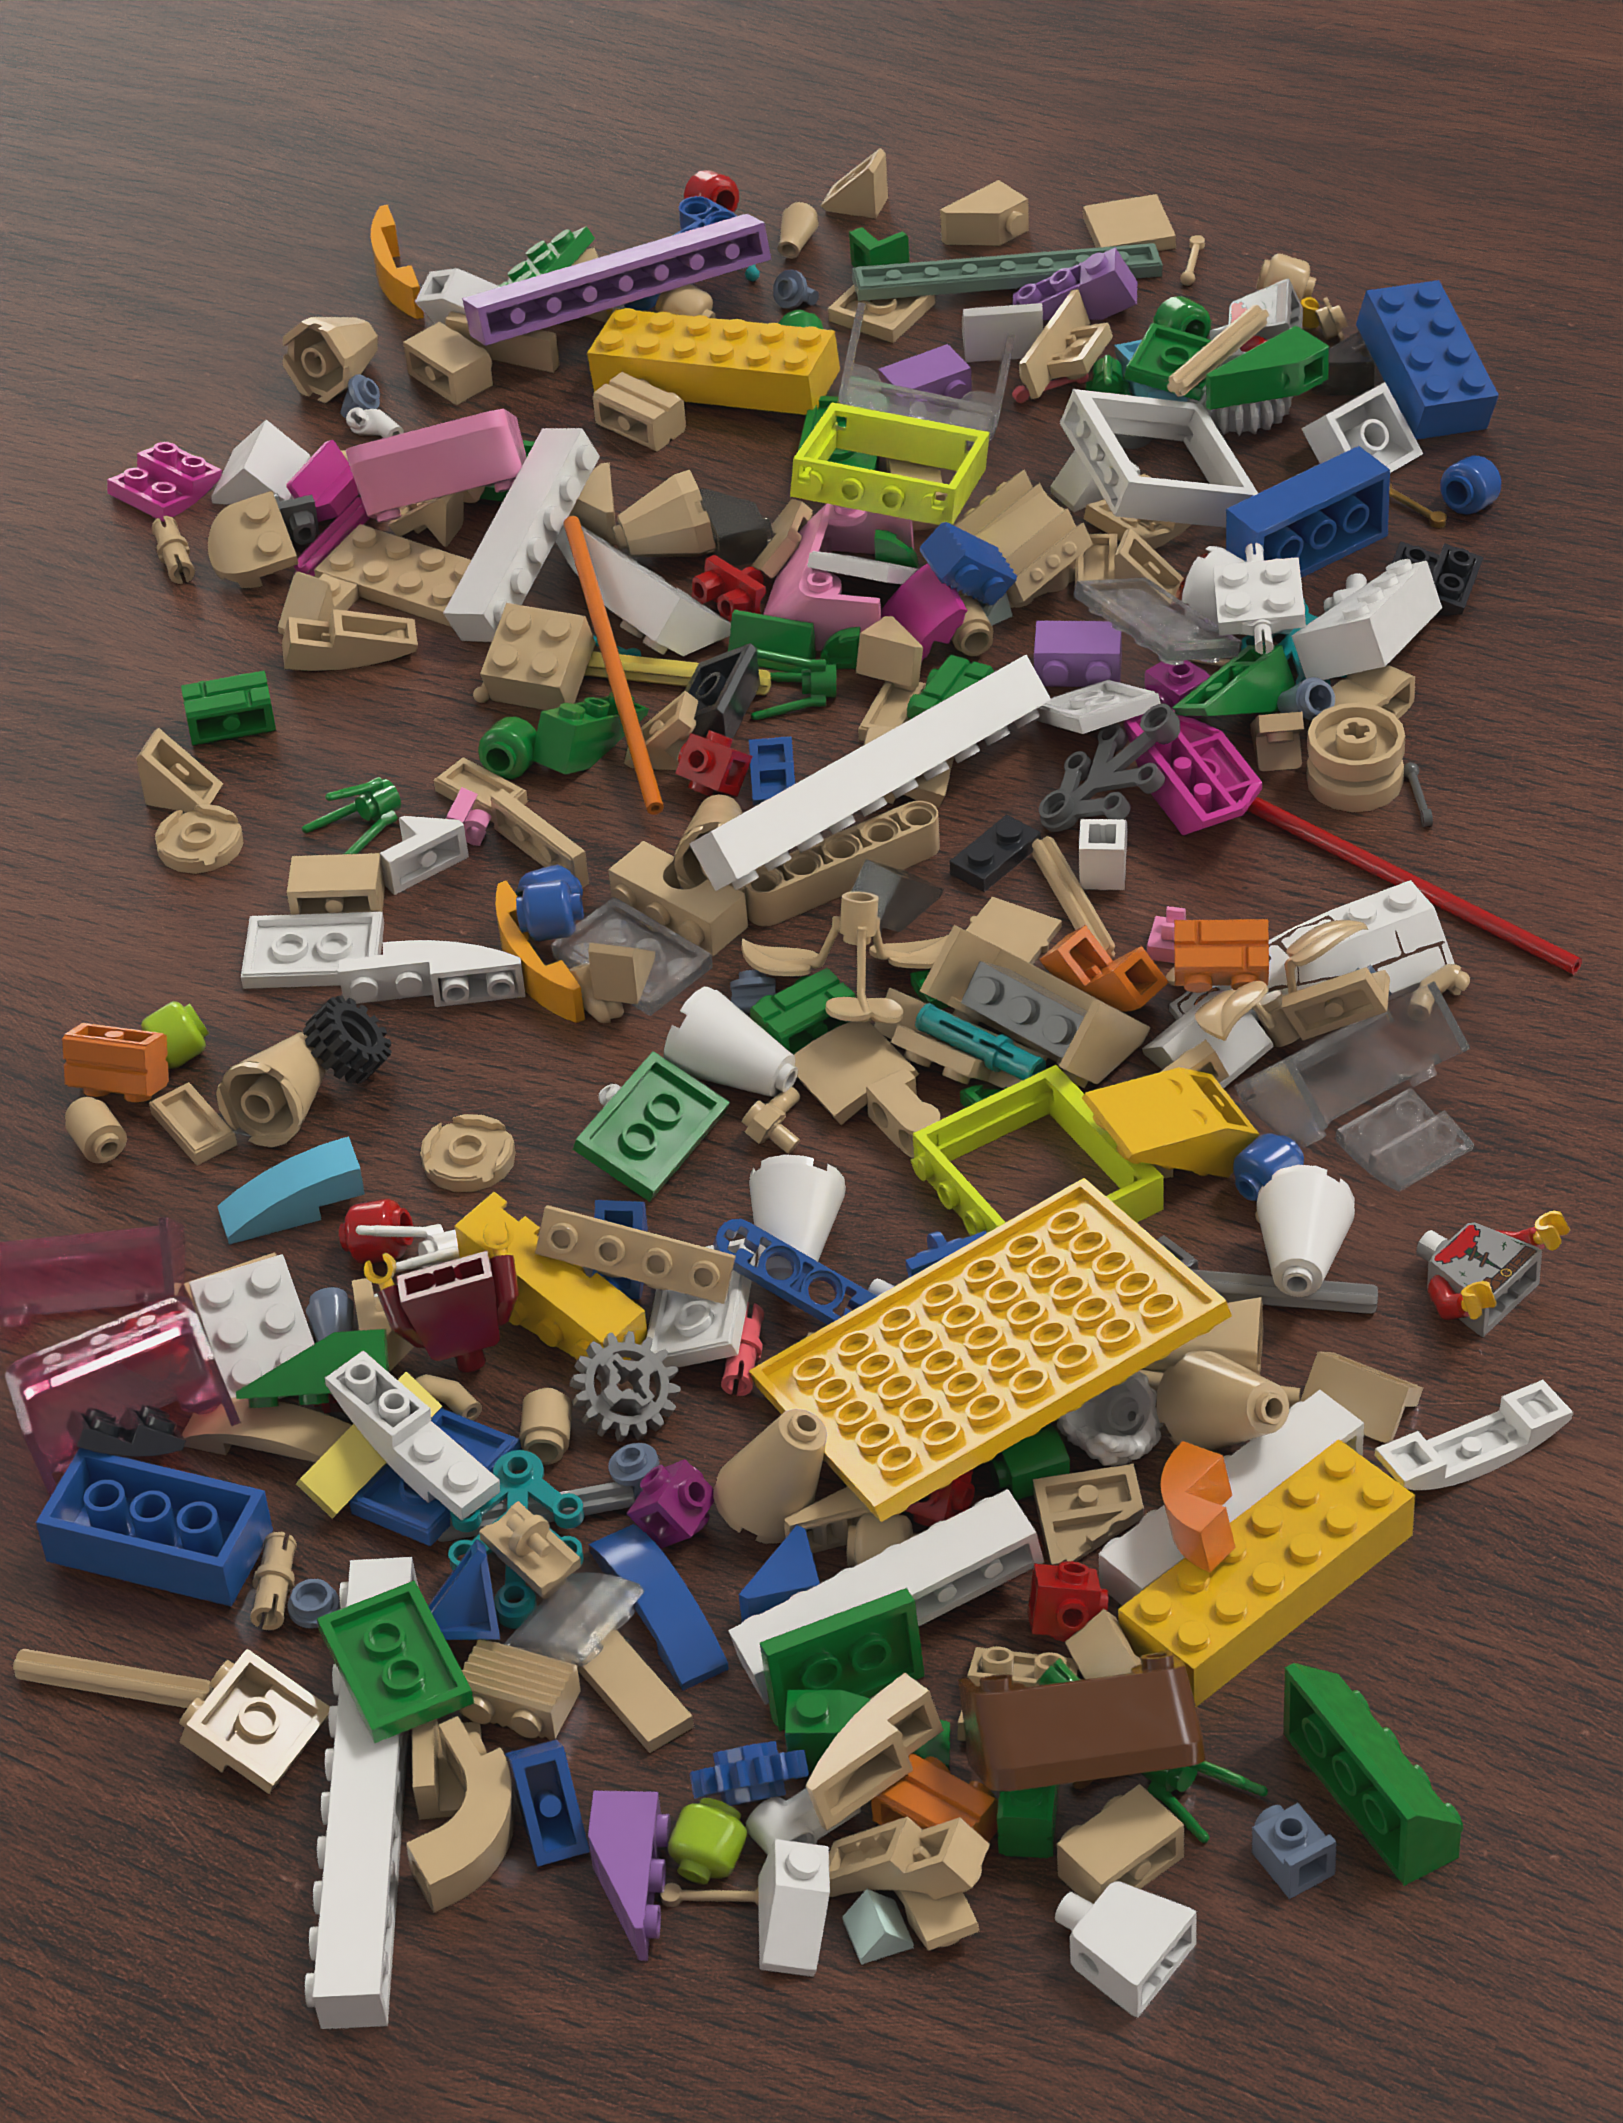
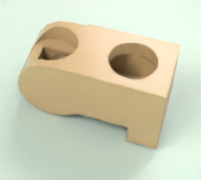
[866,1067,941,1158]

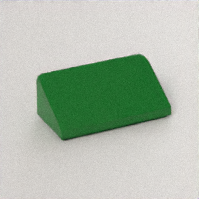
[728,610,816,673]

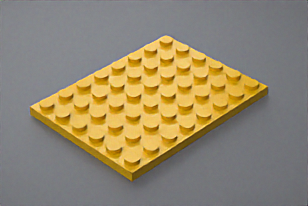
[749,1178,1232,1522]

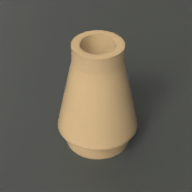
[778,202,818,258]

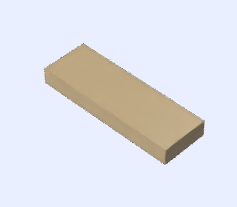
[445,311,559,373]
[490,789,589,888]
[561,1617,694,1753]

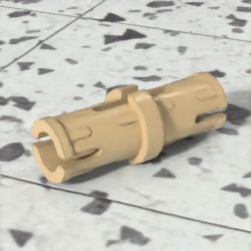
[151,516,195,584]
[250,1532,297,1630]

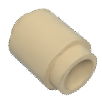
[951,595,993,656]
[65,1097,127,1163]
[519,1388,572,1465]

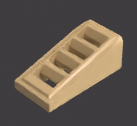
[784,1486,872,1553]

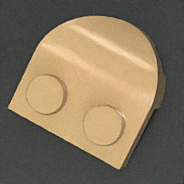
[208,491,299,588]

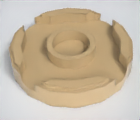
[155,804,244,874]
[420,1114,516,1192]

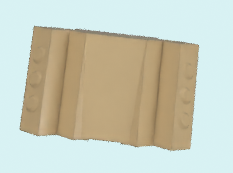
[954,469,1093,608]

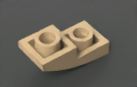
[1065,1609,1141,1679]
[894,1890,979,1951]

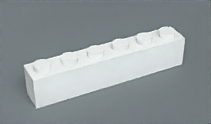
[443,428,600,642]
[1099,1390,1364,1606]
[728,1489,1044,1704]

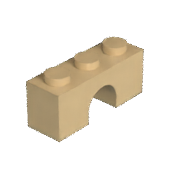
[608,841,748,956]

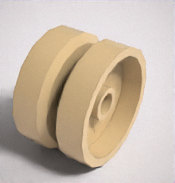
[1306,702,1405,812]

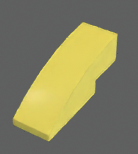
[296,1372,442,1519]

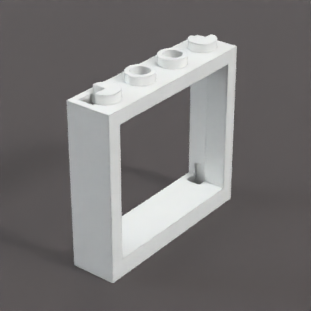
[1060,389,1258,528]

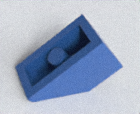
[505,1740,590,1866]

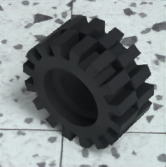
[303,996,392,1084]

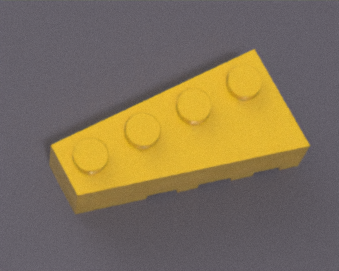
[455,1192,647,1360]

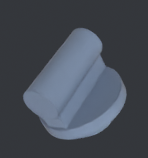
[773,270,819,309]
[341,374,380,418]
[730,970,777,1014]
[608,1443,659,1499]

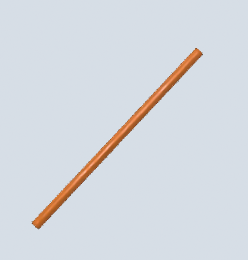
[563,516,664,815]

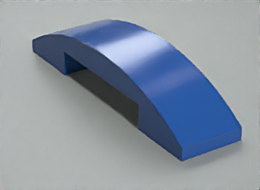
[588,1524,729,1691]

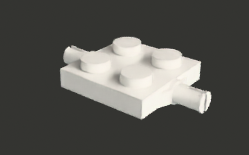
[1213,543,1306,654]

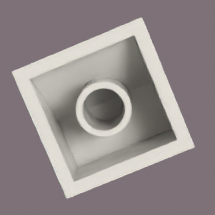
[1301,382,1423,473]

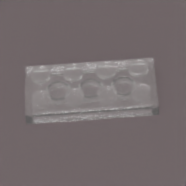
[1074,578,1241,665]

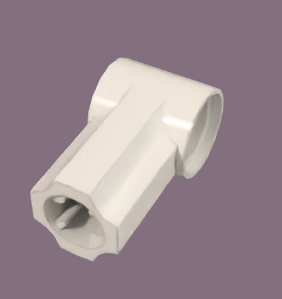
[746,1788,861,1855]

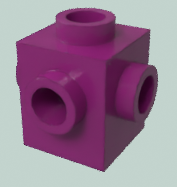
[1145,653,1210,719]
[627,1459,714,1549]

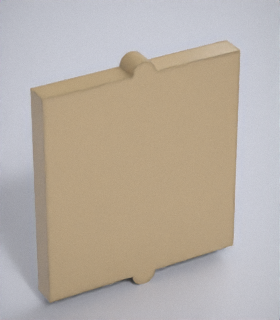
[966,897,1062,965]

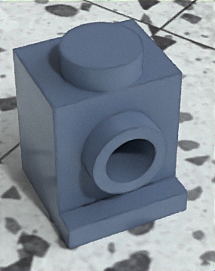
[1252,1803,1336,1899]

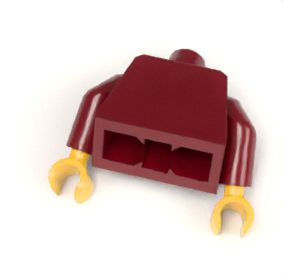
[364,1222,519,1373]

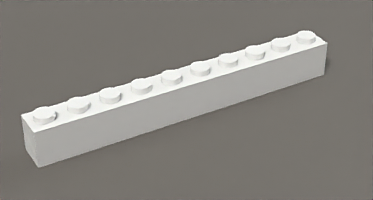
[689,655,1051,891]
[305,1557,419,2029]

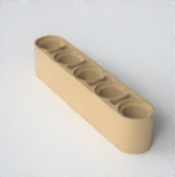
[744,801,940,926]

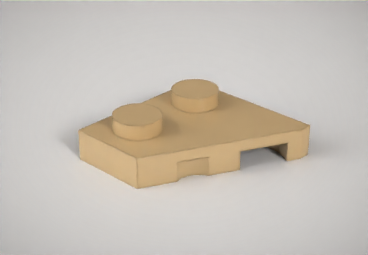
[1033,1464,1144,1566]

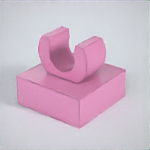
[446,787,492,846]
[1147,906,1186,963]

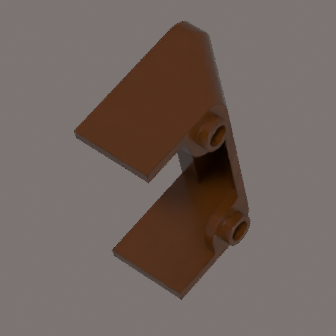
[958,1650,1206,1791]

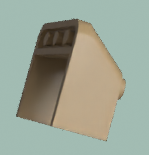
[920,925,1151,1089]

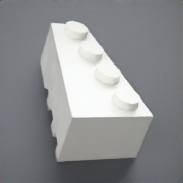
[1291,559,1442,680]

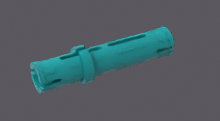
[915,1003,1046,1080]

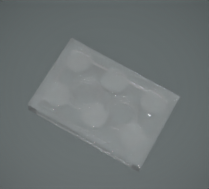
[551,897,713,1016]

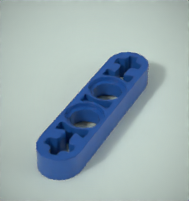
[713,1219,877,1325]

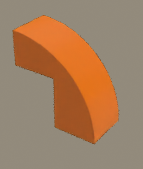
[1039,925,1169,1012]
[1160,1441,1236,1573]

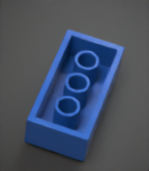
[1356,280,1499,440]
[1226,446,1390,578]
[36,1448,273,1607]

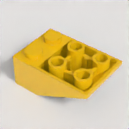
[1082,1067,1260,1178]

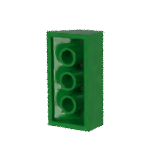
[1283,1663,1463,1886]

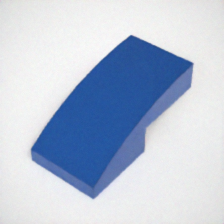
[749,736,795,805]

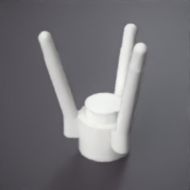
[356,1224,460,1297]

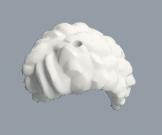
[1056,1371,1163,1467]

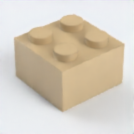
[480,603,596,710]

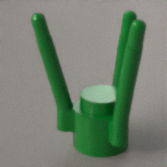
[1085,355,1131,396]
[751,649,837,721]
[302,777,401,854]
[1141,1761,1268,1843]

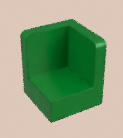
[849,227,910,267]

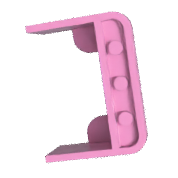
[346,409,527,523]
[763,504,914,651]

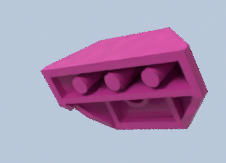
[1124,709,1262,835]

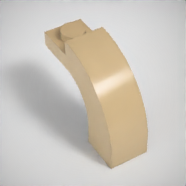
[406,1716,515,1913]

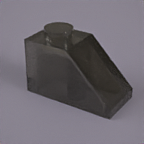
[699,488,773,567]
[851,859,944,933]

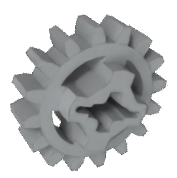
[570,1331,680,1442]

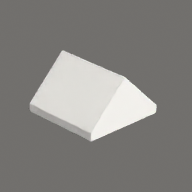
[962,303,1043,362]
[211,420,310,505]
[1142,989,1274,1088]

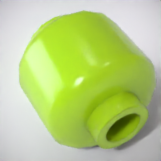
[141,1001,209,1070]
[668,1798,747,1884]

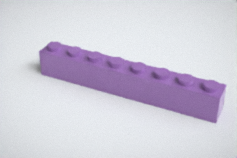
[462,214,771,346]

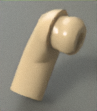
[1411,964,1470,1019]

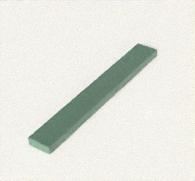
[852,243,1163,301]

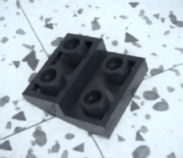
[1391,541,1484,616]
[65,1404,186,1456]

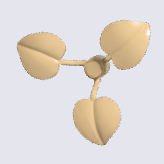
[741,892,949,1023]
[1166,920,1369,1047]

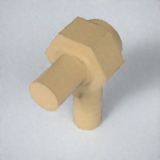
[742,1087,800,1154]

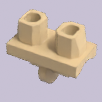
[479,1501,581,1599]

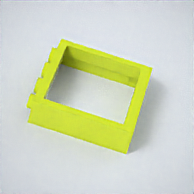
[790,402,990,525]
[911,1065,1164,1236]

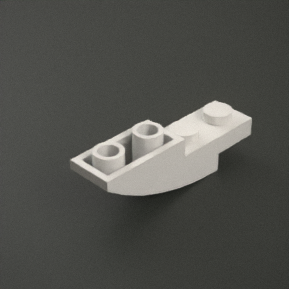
[338,940,526,1007]
[325,1351,500,1520]

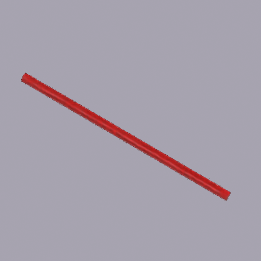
[1246,797,1582,975]

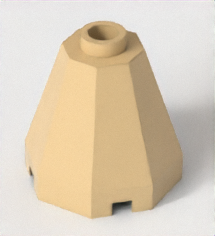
[283,317,378,403]
[612,470,716,557]

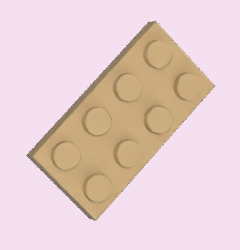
[314,524,471,627]

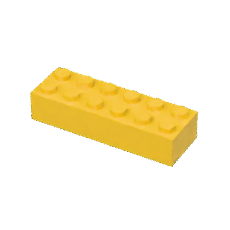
[587,308,840,415]
[1118,1439,1415,1707]

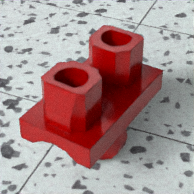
[692,555,766,622]

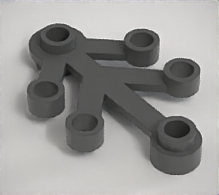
[1039,704,1180,832]

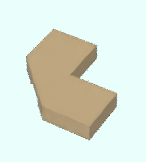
[752,499,813,578]

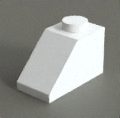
[758,1839,830,1977]

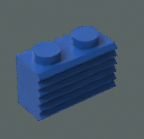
[920,522,1017,606]

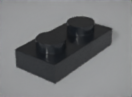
[949,815,1041,892]

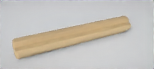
[1167,305,1269,397]
[1032,836,1115,959]
[13,1649,213,1708]

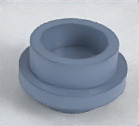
[287,1579,340,1628]

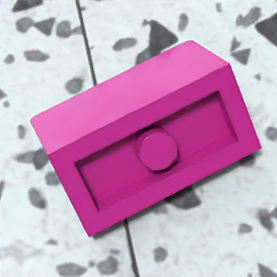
[286,440,359,522]

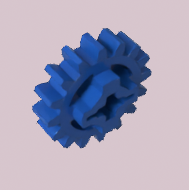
[689,1741,809,1806]

